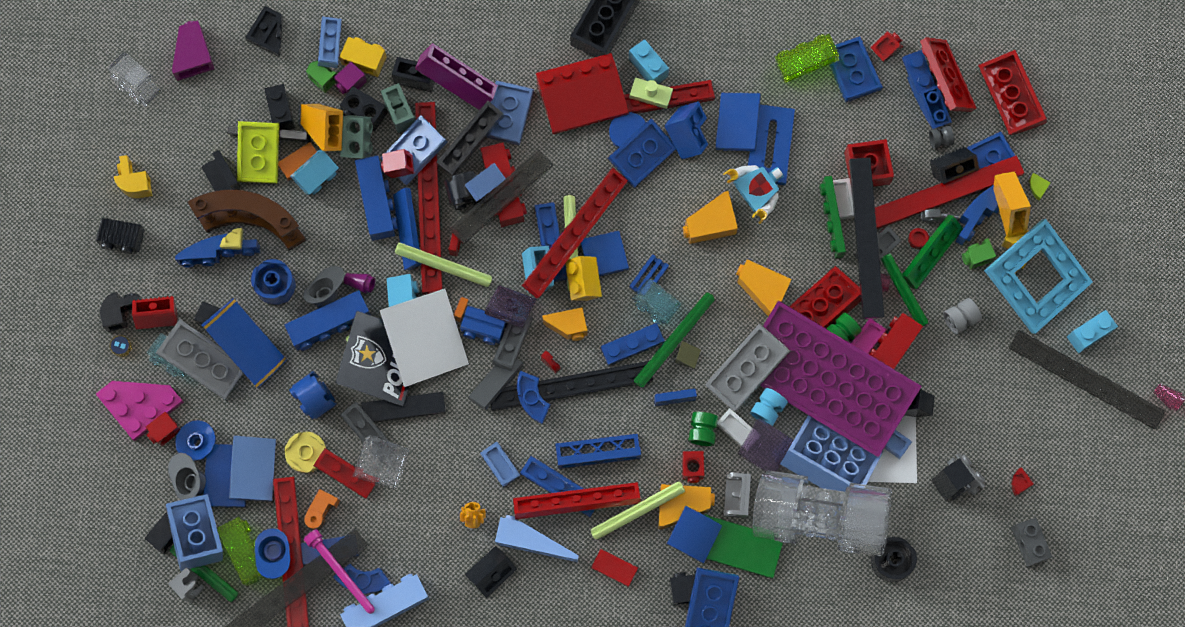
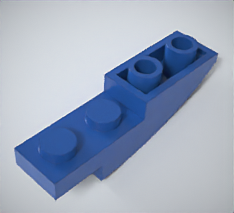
[902,50,952,129]
[955,185,999,245]
[175,234,260,268]

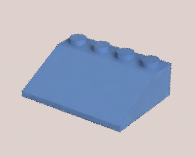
[780,415,883,506]

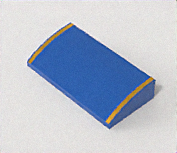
[202,298,287,388]

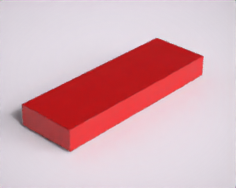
[313,448,378,499]

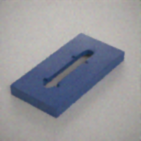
[748,105,795,185]

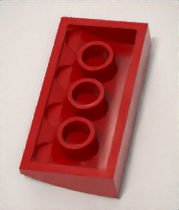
[978,50,1047,135]
[789,266,861,328]

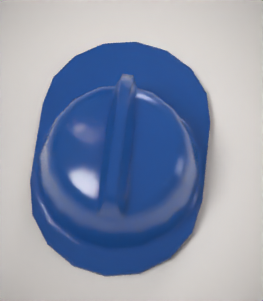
[255,529,290,579]

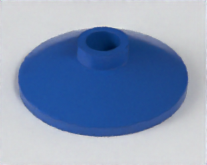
[175,420,216,461]

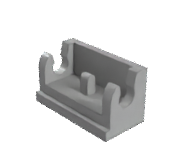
[723,473,751,518]
[168,567,204,604]

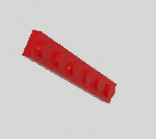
[513,482,641,520]

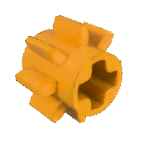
[460,502,486,528]

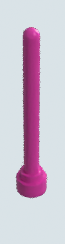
[304,529,375,614]

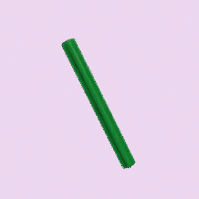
[634,292,715,388]

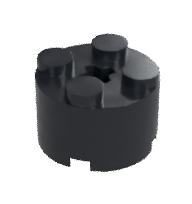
[444,171,489,210]
[871,537,917,582]

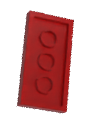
[920,37,977,112]

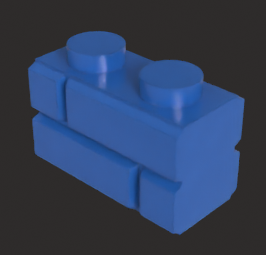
[460,306,507,345]

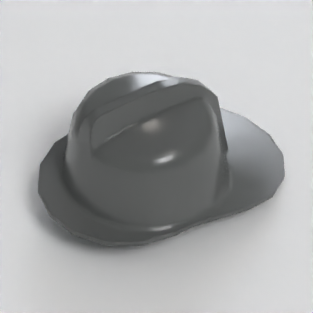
[303,266,345,309]
[168,453,206,500]

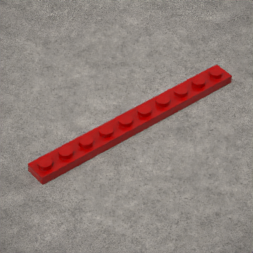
[415,102,443,295]

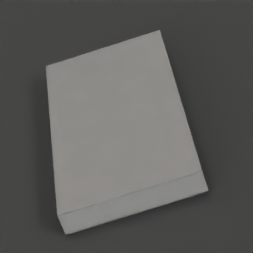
[155,319,243,400]
[705,323,790,412]

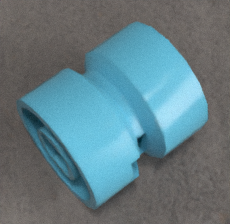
[750,388,788,427]

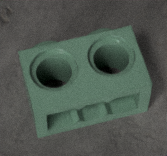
[381,83,415,133]
[340,115,373,159]

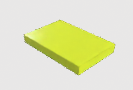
[237,121,279,184]

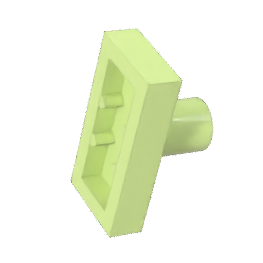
[629,78,673,109]

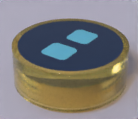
[110,335,132,357]

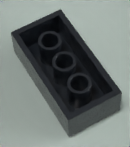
[570,0,640,57]

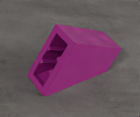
[172,20,215,81]

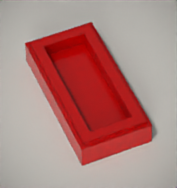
[591,549,638,587]

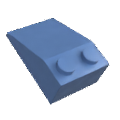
[166,494,223,571]

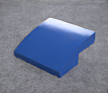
[667,506,722,564]

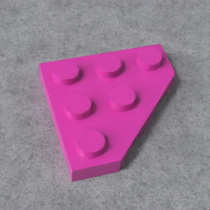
[96,381,184,442]

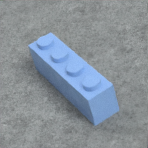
[340,574,429,627]

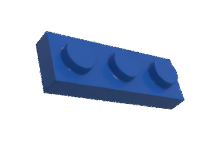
[600,323,665,366]

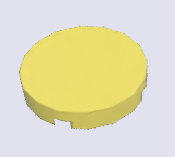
[285,432,326,473]

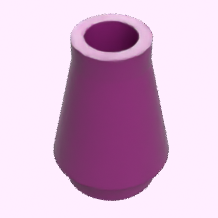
[344,272,376,294]

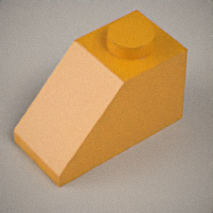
[542,307,587,341]

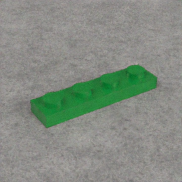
[819,176,846,259]
[902,215,963,289]

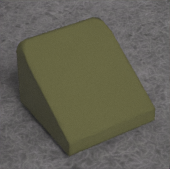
[675,341,701,369]

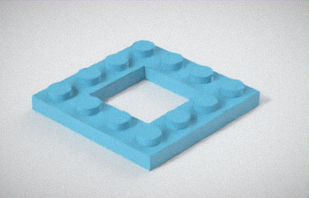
[984,219,1093,334]

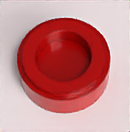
[908,228,929,249]

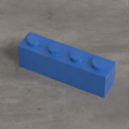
[355,156,398,241]
[284,290,371,351]

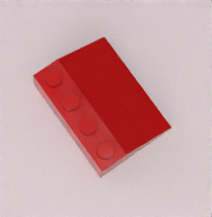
[536,53,629,134]

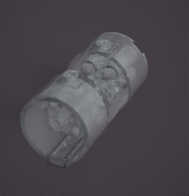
[753,470,892,557]

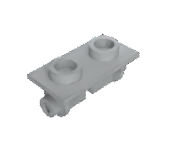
[947,453,986,495]

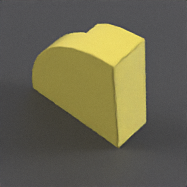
[220,228,243,250]

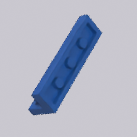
[555,434,641,469]

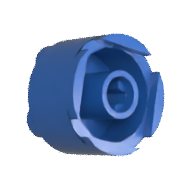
[251,259,296,305]
[289,371,337,420]

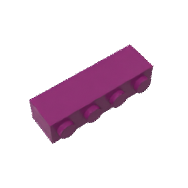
[415,43,498,110]

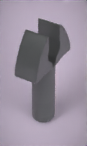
[921,209,959,223]

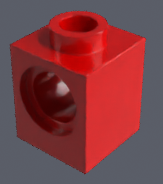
[145,411,180,446]
[682,451,705,483]

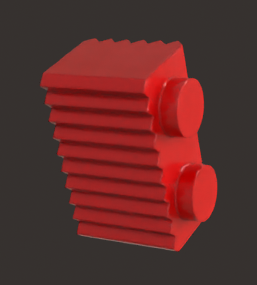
[132,296,178,329]

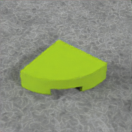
[1029,173,1050,201]

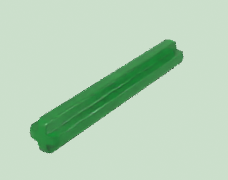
[881,254,928,326]
[170,545,239,602]

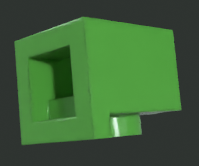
[306,61,337,93]
[962,238,996,270]

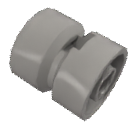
[943,298,982,334]

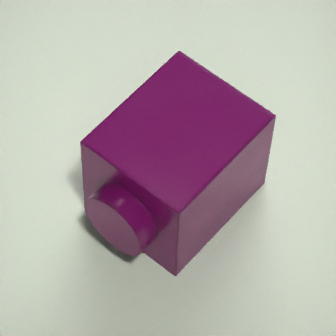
[334,62,367,94]

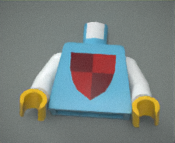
[723,165,784,224]

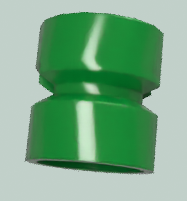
[826,313,862,342]
[688,412,719,447]

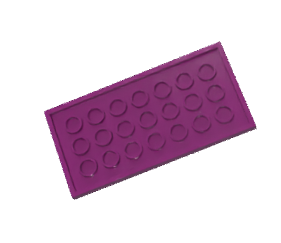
[760,301,922,457]

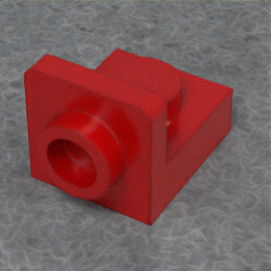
[870,31,904,62]

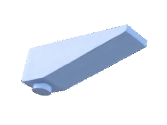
[495,515,579,562]

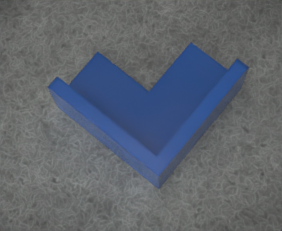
[665,101,708,159]

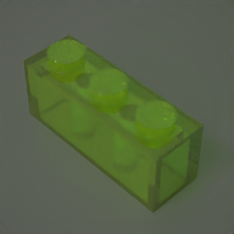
[775,33,839,83]
[217,517,265,587]

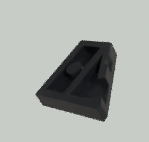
[245,6,283,57]

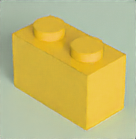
[339,37,387,77]
[566,256,602,301]

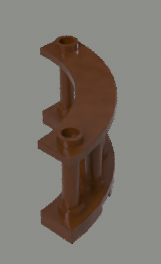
[187,190,306,251]

